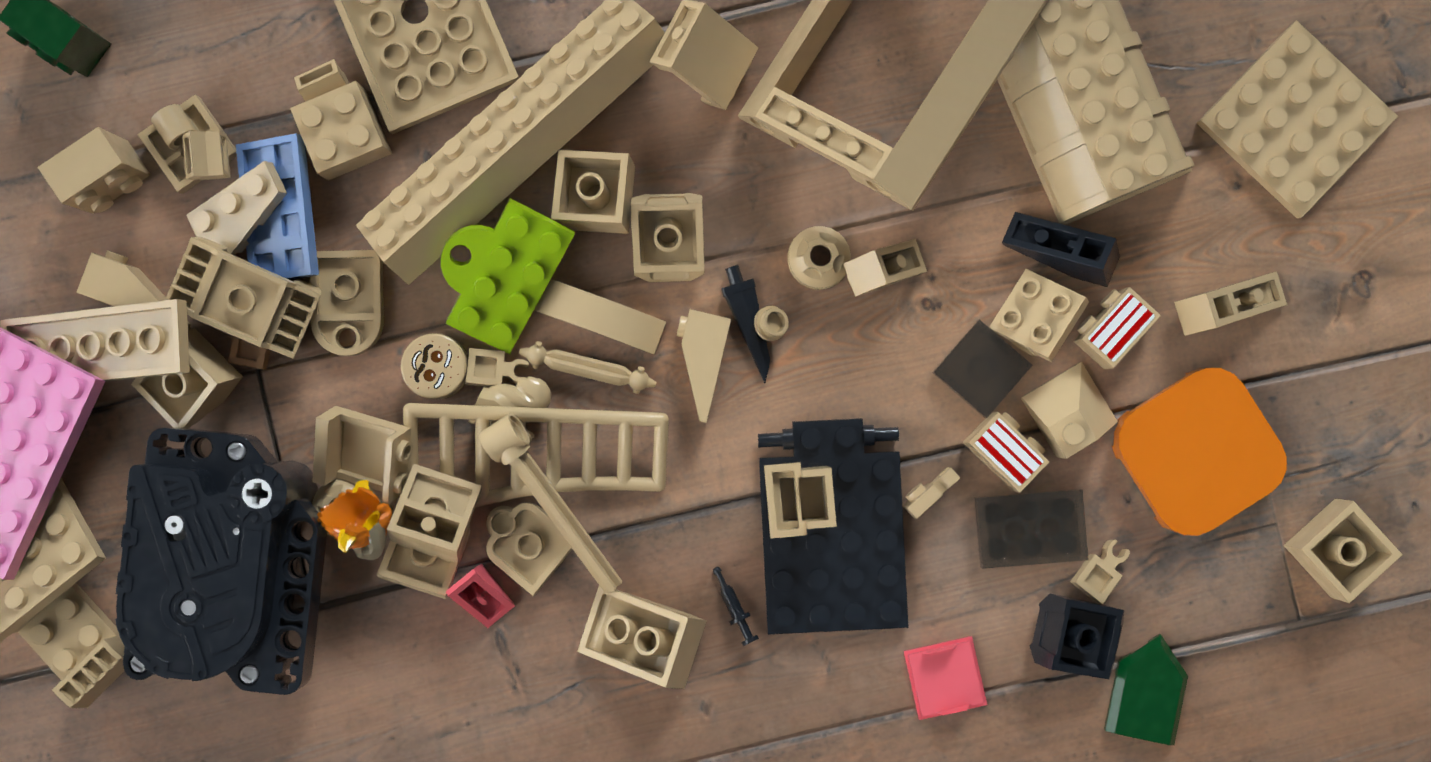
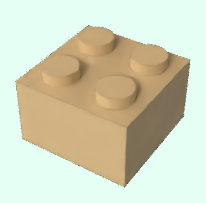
[290,81,392,181]
[38,127,151,213]
[551,150,635,234]
[1284,499,1402,603]

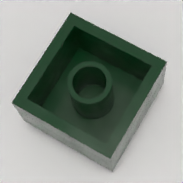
[0,0,112,77]

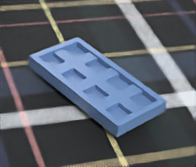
[236,133,319,280]

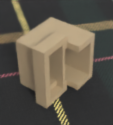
[764,462,837,538]

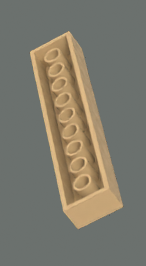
[356,0,665,285]

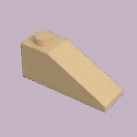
[76,250,191,330]
[1174,271,1287,336]
[677,309,731,423]

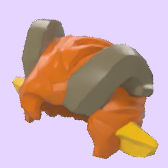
[317,480,394,560]

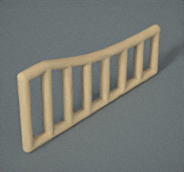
[403,403,669,508]

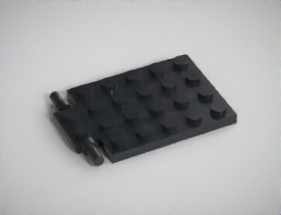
[758,418,909,635]

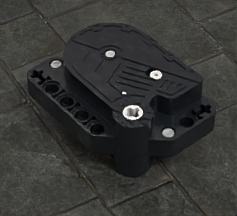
[115,428,327,695]

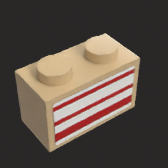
[1073,287,1161,369]
[963,412,1049,492]

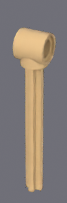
[479,413,623,594]

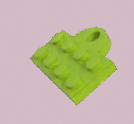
[440,198,575,354]

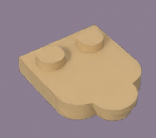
[486,503,572,596]

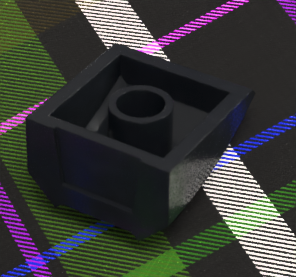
[1029,593,1125,680]

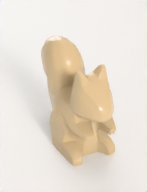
[468,376,551,442]

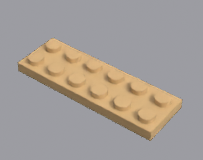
[0,299,190,381]

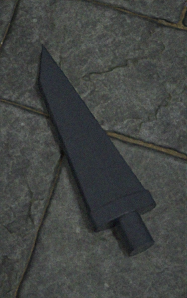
[721,265,770,383]

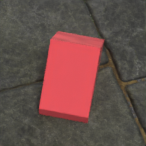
[446,564,515,628]

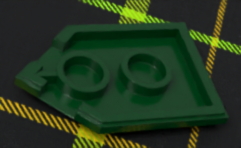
[1104,634,1188,745]

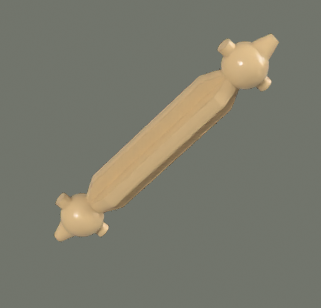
[519,341,656,394]

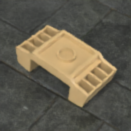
[164,237,321,359]
[13,583,125,708]

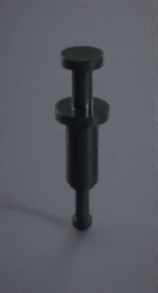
[713,567,759,646]

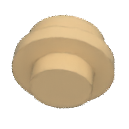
[754,306,789,341]

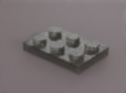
[974,489,1089,569]

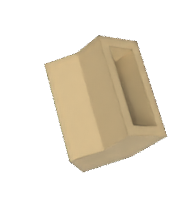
[294,59,349,102]
[182,130,231,180]

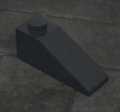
[1002,212,1120,287]

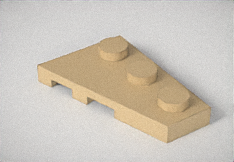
[186,161,287,256]

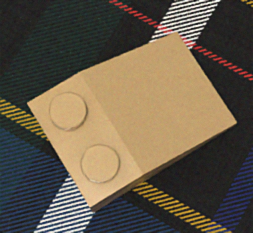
[577,585,707,689]

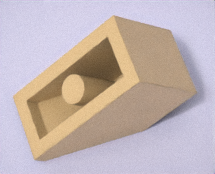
[843,239,927,297]

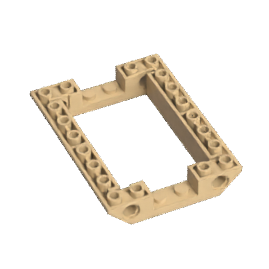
[738,0,1048,211]

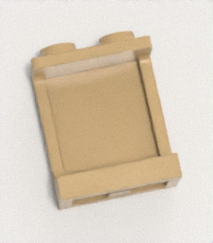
[650,0,758,110]
[313,406,413,504]

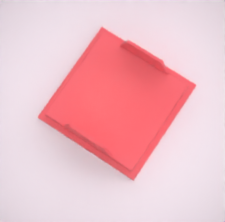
[903,636,987,720]

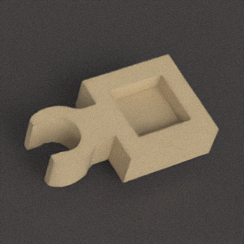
[466,348,529,387]
[903,467,960,519]
[1070,540,1130,604]

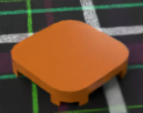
[1111,368,1287,536]

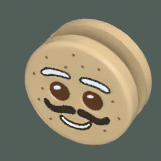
[401,333,469,399]

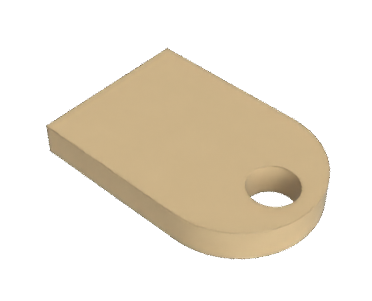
[310,250,384,356]

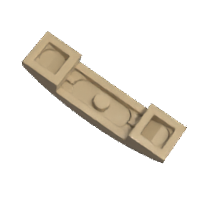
[534,279,666,355]

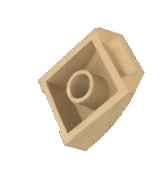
[631,193,705,282]

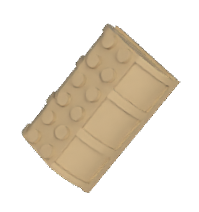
[997,0,1195,225]

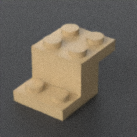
[377,464,482,599]

